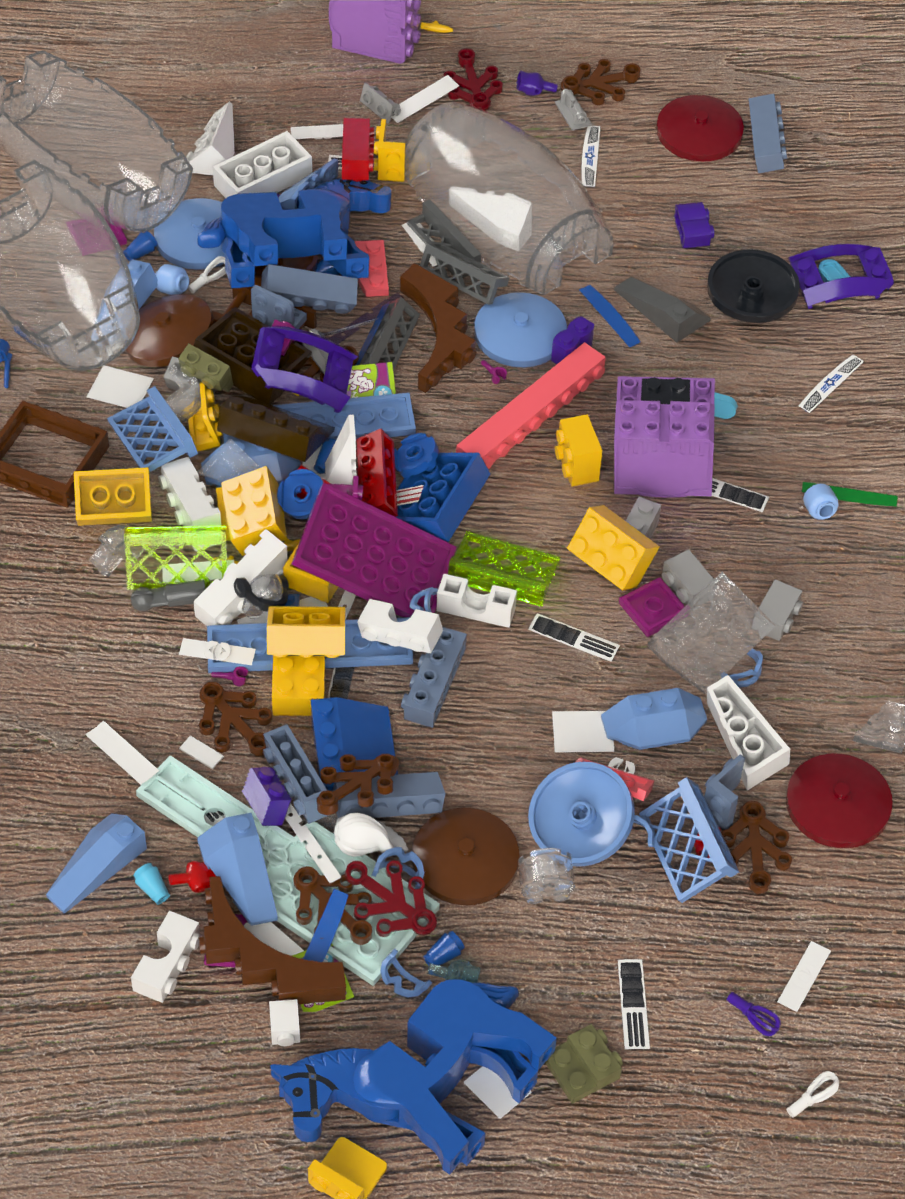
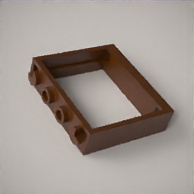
[0,400,109,508]

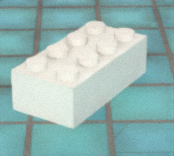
[213,131,312,198]

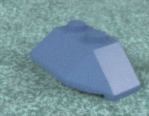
[201,440,301,487]
[601,688,707,750]

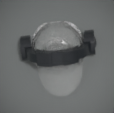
[234,574,289,619]

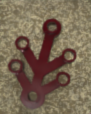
[444,48,503,112]
[345,860,437,937]

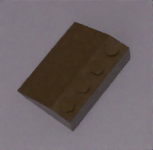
[194,307,312,404]
[217,396,335,462]

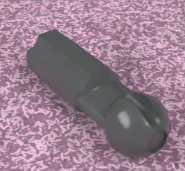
[131,580,205,612]

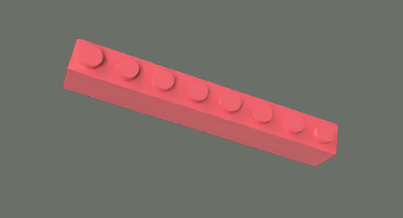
[456,342,606,469]

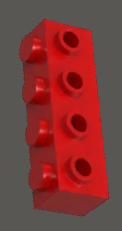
[342,118,374,182]
[356,428,398,517]

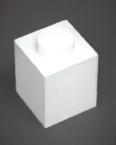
[269,999,300,1046]

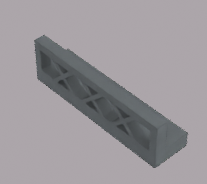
[407,199,481,278]
[420,242,510,305]
[359,297,420,371]

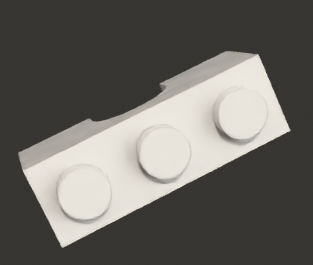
[437,574,517,628]
[357,599,443,653]
[131,911,202,1003]

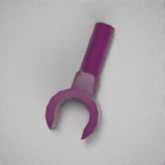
[481,360,507,384]
[211,666,248,687]

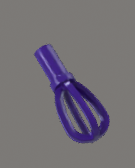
[727,992,781,1036]

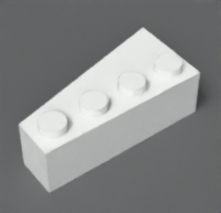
[158,457,223,551]
[194,529,287,626]
[707,675,790,791]

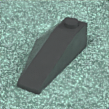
[614,277,710,343]

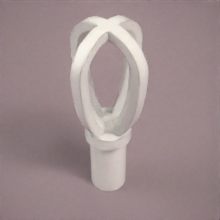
[188,256,226,294]
[786,1071,839,1118]

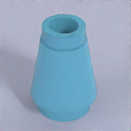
[133,863,170,905]

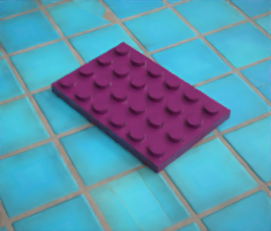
[291,483,456,618]

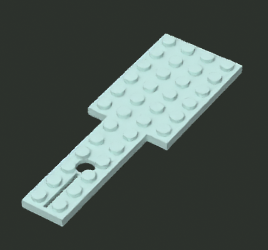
[136,755,440,986]

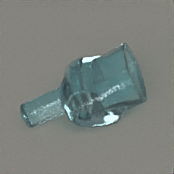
[427,960,481,983]

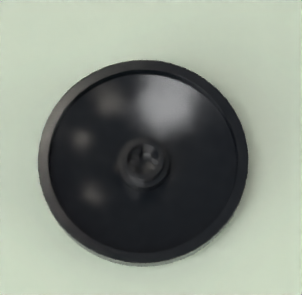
[707,249,800,323]

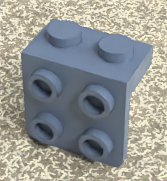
[251,285,307,329]
[704,754,745,830]

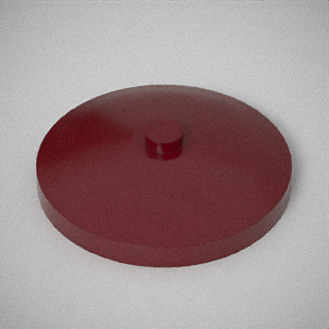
[657,95,744,162]
[786,753,893,848]

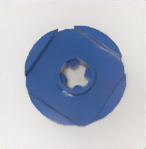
[394,433,439,478]
[277,469,324,519]

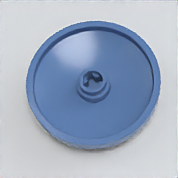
[154,198,225,270]
[474,292,567,367]
[528,762,635,866]

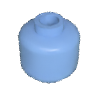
[155,264,190,295]
[803,484,839,520]

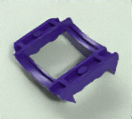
[788,244,894,309]
[251,326,358,413]

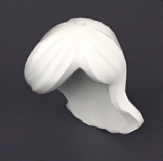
[334,813,408,857]

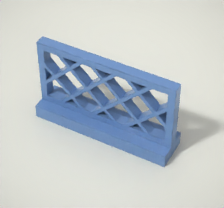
[107,386,198,472]
[639,777,739,903]

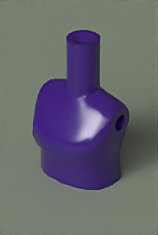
[516,70,558,96]

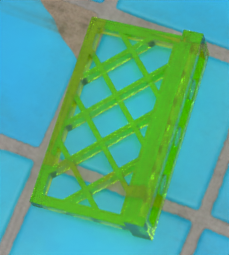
[124,526,227,590]
[448,531,561,607]

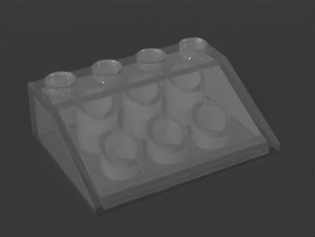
[646,572,776,694]

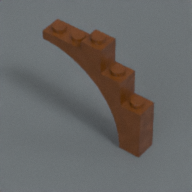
[400,263,476,393]
[199,876,346,1005]

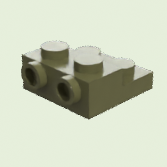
[178,343,233,392]
[545,1024,623,1104]

